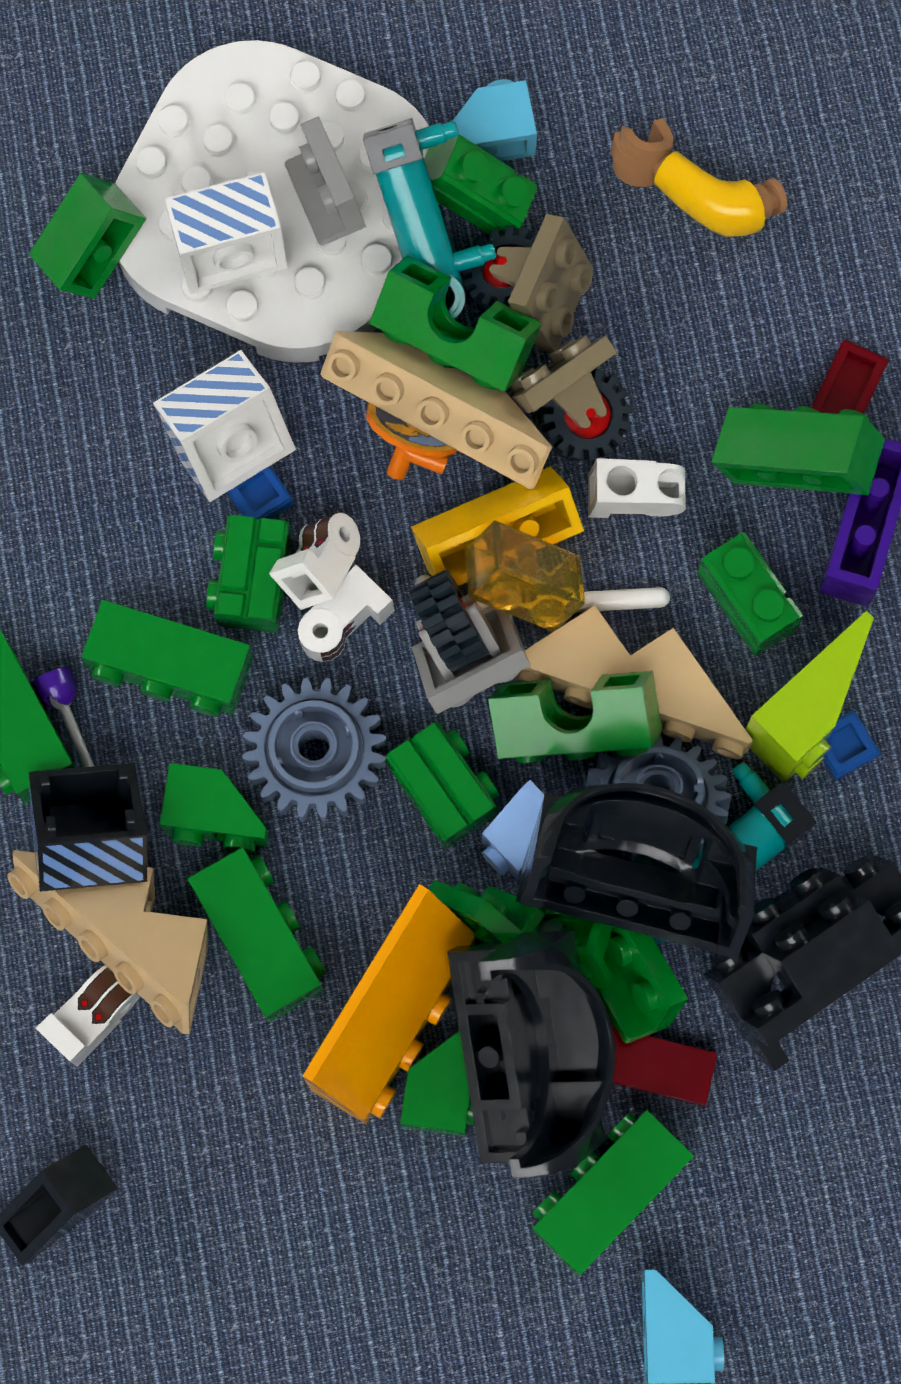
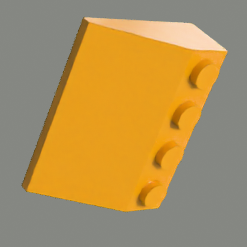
[302,884,476,1124]

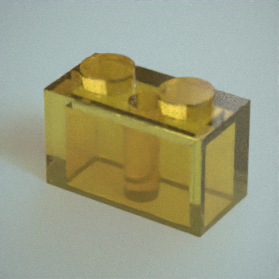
[465,520,585,632]

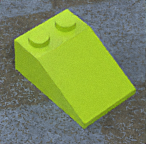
[745,611,874,783]

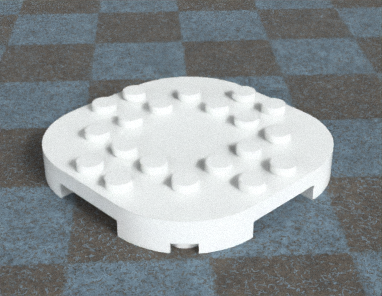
[115,40,439,363]

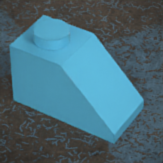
[453,79,537,161]
[641,1270,724,1384]

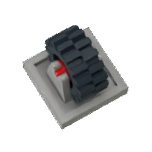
[408,569,531,714]

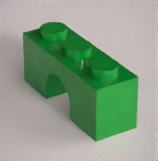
[369,256,542,392]
[488,671,662,763]

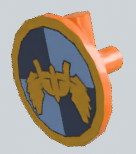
[366,403,458,480]

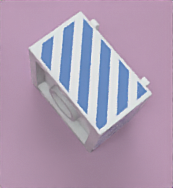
[164,171,288,294]
[153,350,296,502]

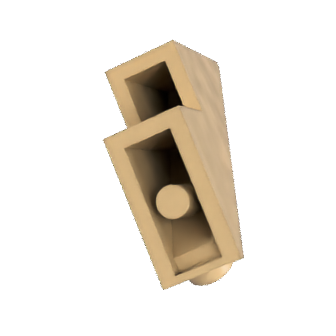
[320,331,552,489]
[514,605,753,759]
[7,850,208,1035]

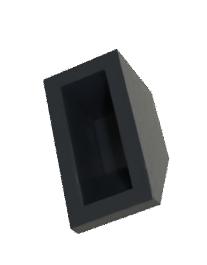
[0,1145,118,1266]

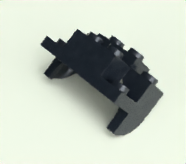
[704,855,901,1071]
[447,930,615,1178]

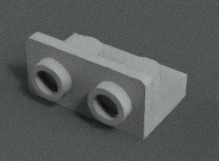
[285,116,366,246]

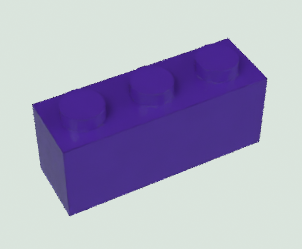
[819,438,901,607]

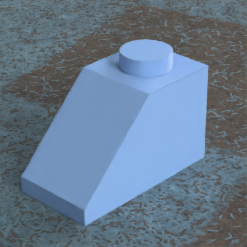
[482,780,544,881]

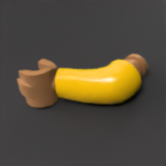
[611,118,787,237]

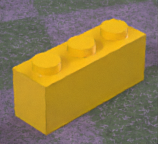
[411,466,584,586]

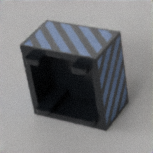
[28,763,147,892]

